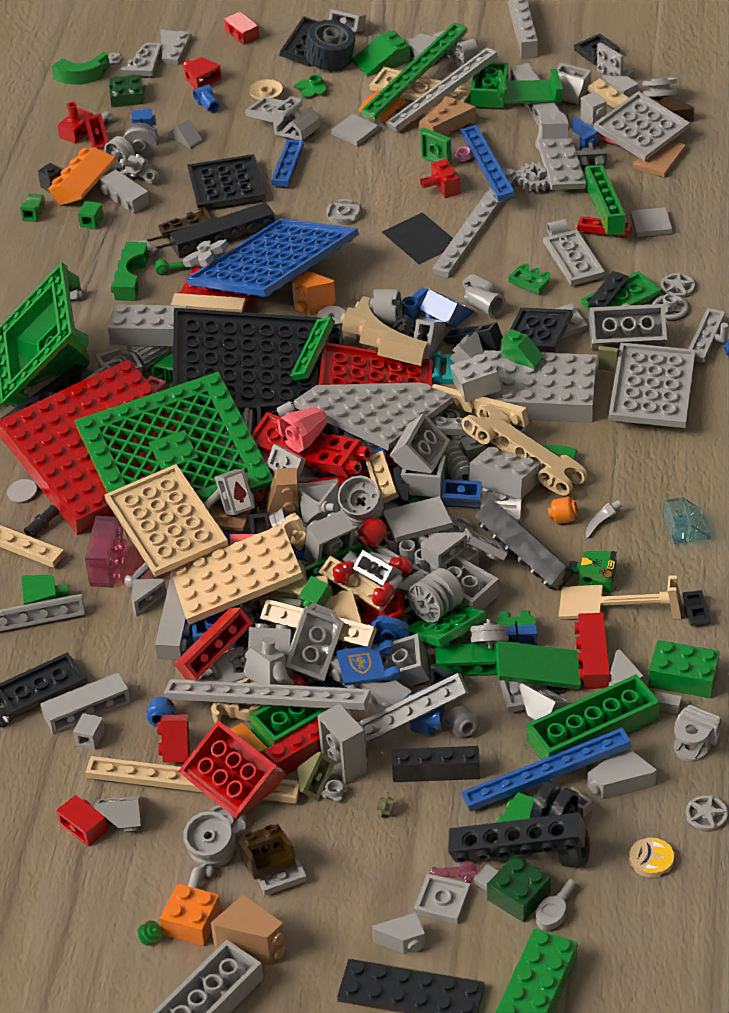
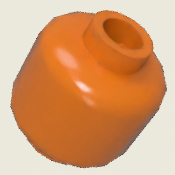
[548,497,578,524]

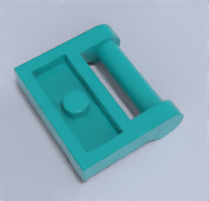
[432,351,455,384]

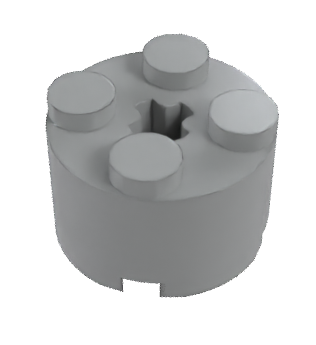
[370,289,402,326]

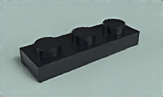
[588,271,629,308]

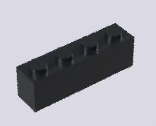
[392,746,480,783]

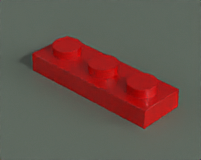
[577,216,633,237]

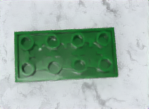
[495,641,581,690]

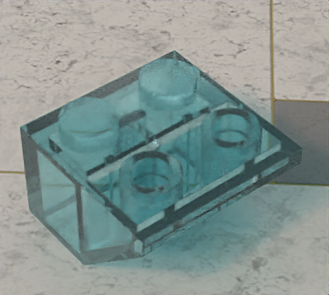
[663,497,711,545]

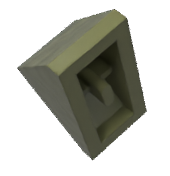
[598,346,619,372]
[297,752,336,801]

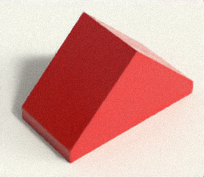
[85,114,108,149]

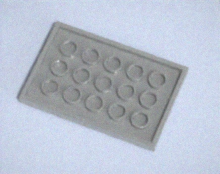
[608,343,695,428]

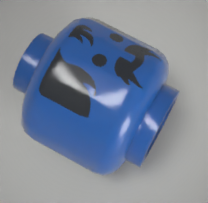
[146,696,176,727]

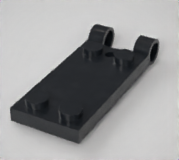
[0,652,88,728]

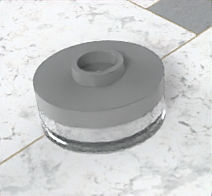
[123,123,158,157]

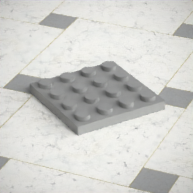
[593,91,690,161]

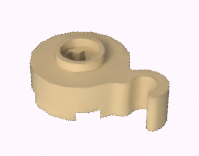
[211,678,267,723]

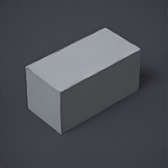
[654,691,682,715]
[570,787,593,818]

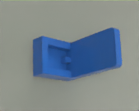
[573,117,599,151]

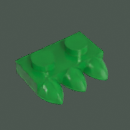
[508,263,550,294]

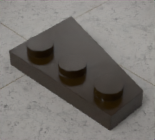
[158,207,212,239]

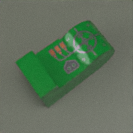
[20,193,45,222]

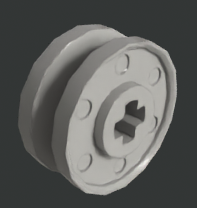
[642,78,678,97]

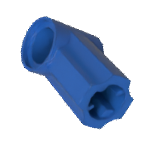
[193,85,220,113]
[402,287,428,320]

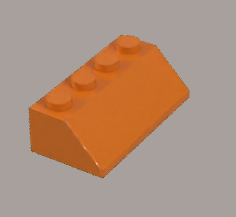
[48,147,117,206]

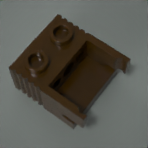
[236,824,296,880]

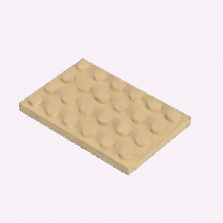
[105,464,228,577]
[170,524,304,625]

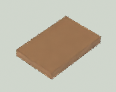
[633,141,686,177]

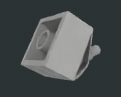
[298,479,341,525]

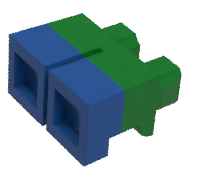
[497,610,537,645]

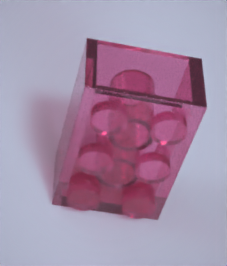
[85,516,126,588]

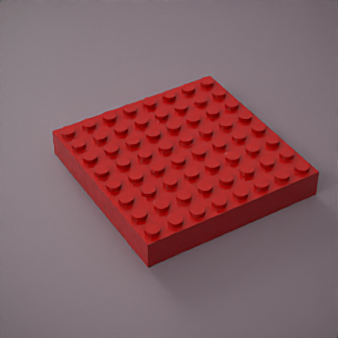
[0,359,210,535]

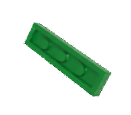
[290,317,335,380]

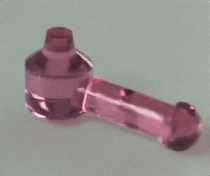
[429,861,477,884]

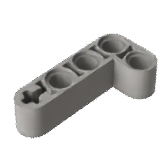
[433,30,478,68]

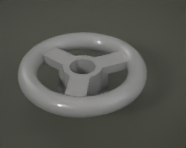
[652,294,688,320]

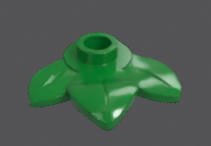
[294,74,326,98]

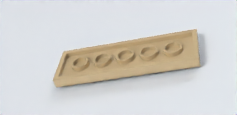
[370,67,471,106]

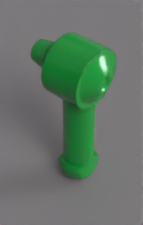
[155,259,191,275]

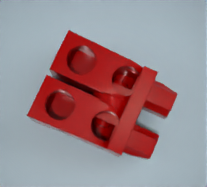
[312,434,372,479]

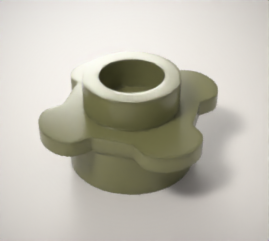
[377,792,394,818]

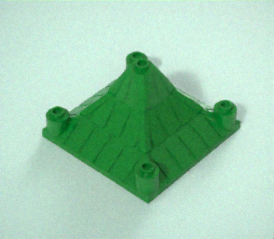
[0,262,90,408]

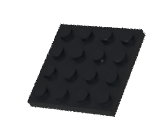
[187,154,266,210]

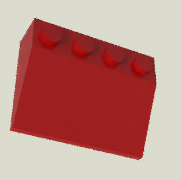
[178,721,287,819]

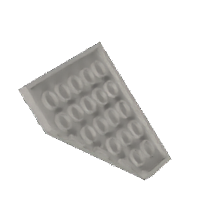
[293,383,453,450]

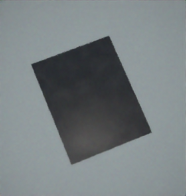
[382,212,453,264]

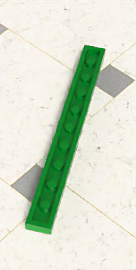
[361,22,468,120]

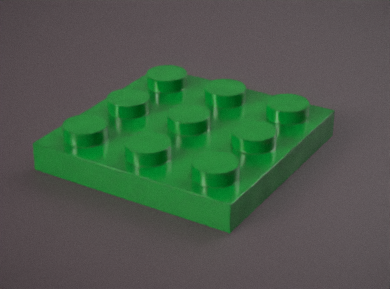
[408,605,488,647]

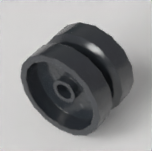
[530,780,579,818]

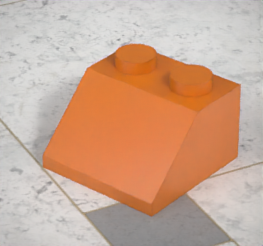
[292,271,336,315]

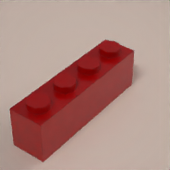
[173,608,253,680]
[574,612,610,689]
[263,719,321,775]

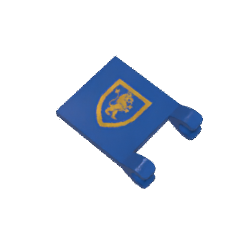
[336,640,400,686]

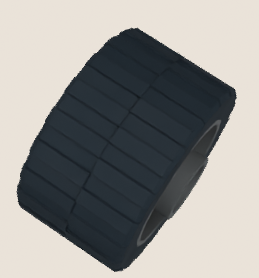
[304,20,356,71]

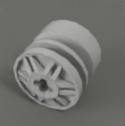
[338,476,384,527]
[408,568,463,623]

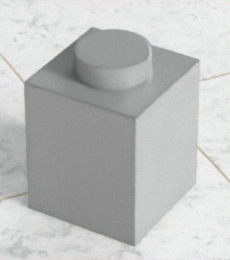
[73,713,105,750]

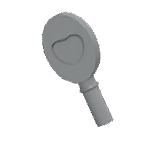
[536,879,576,931]

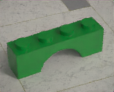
[111,242,149,301]

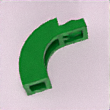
[52,52,110,85]

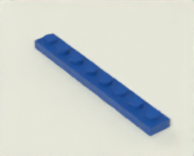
[461,125,515,202]
[461,728,632,812]

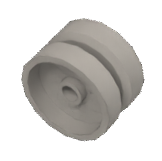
[183,811,237,868]

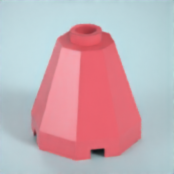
[277,407,327,453]

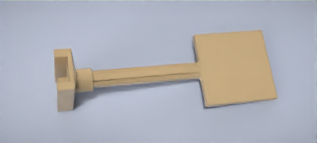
[559,575,682,619]

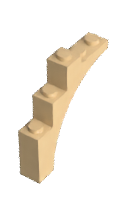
[340,296,427,366]
[250,561,364,647]

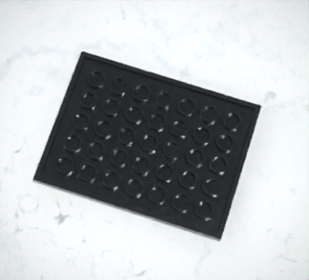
[172,308,322,412]

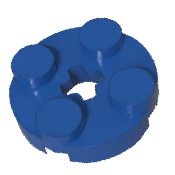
[370,615,410,645]

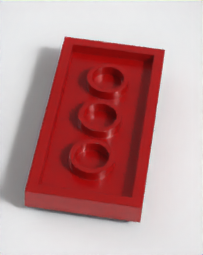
[251,412,330,470]

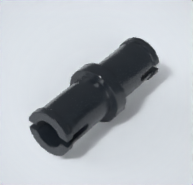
[24,505,60,538]

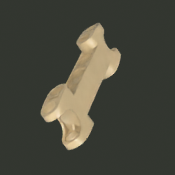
[462,405,587,496]

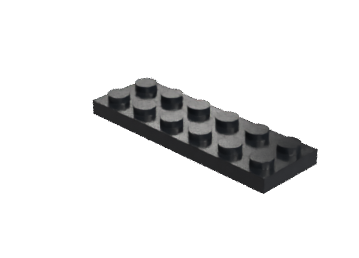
[337,958,485,1013]

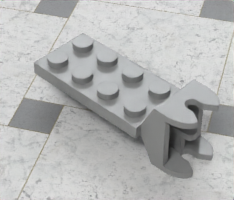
[535,111,586,190]

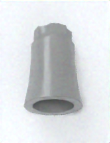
[464,286,505,318]

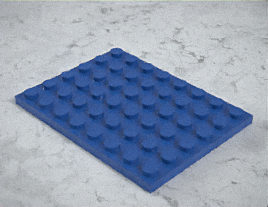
[186,218,359,297]

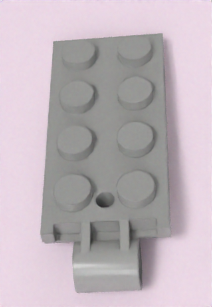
[543,219,605,286]

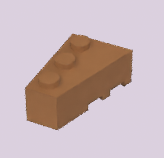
[419,96,476,137]
[265,467,301,519]

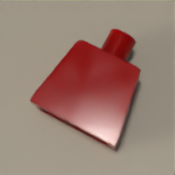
[183,57,222,89]

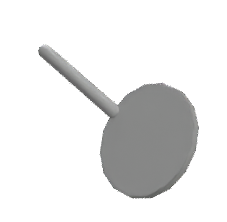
[7,479,37,503]

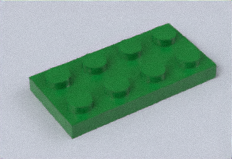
[581,271,661,311]

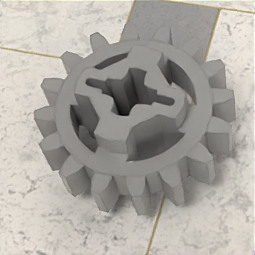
[516,162,550,192]

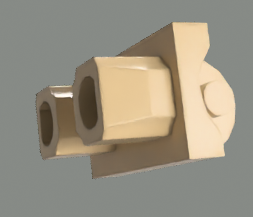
[280,513,307,551]

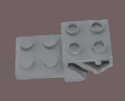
[245,96,321,141]

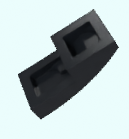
[394,468,409,506]
[681,590,711,626]

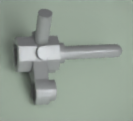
[120,154,159,184]

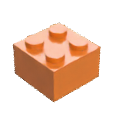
[159,883,222,946]

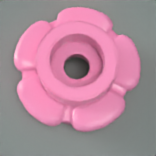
[455,147,472,162]

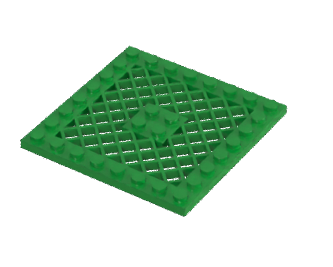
[75,372,273,537]

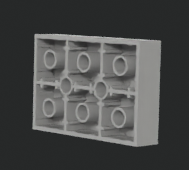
[484,350,597,422]

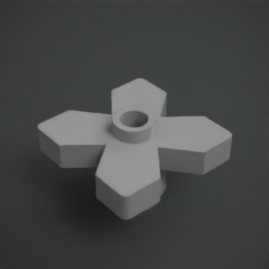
[182,240,229,267]

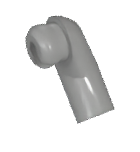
[188,864,214,889]

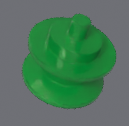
[137,920,163,946]

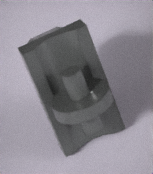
[576,143,607,170]

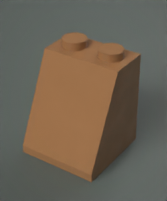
[211,894,286,965]

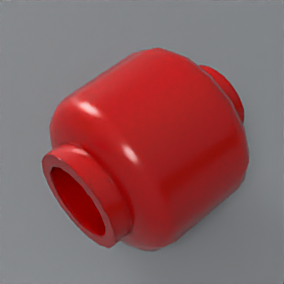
[357,518,387,548]

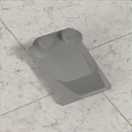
[286,603,344,682]

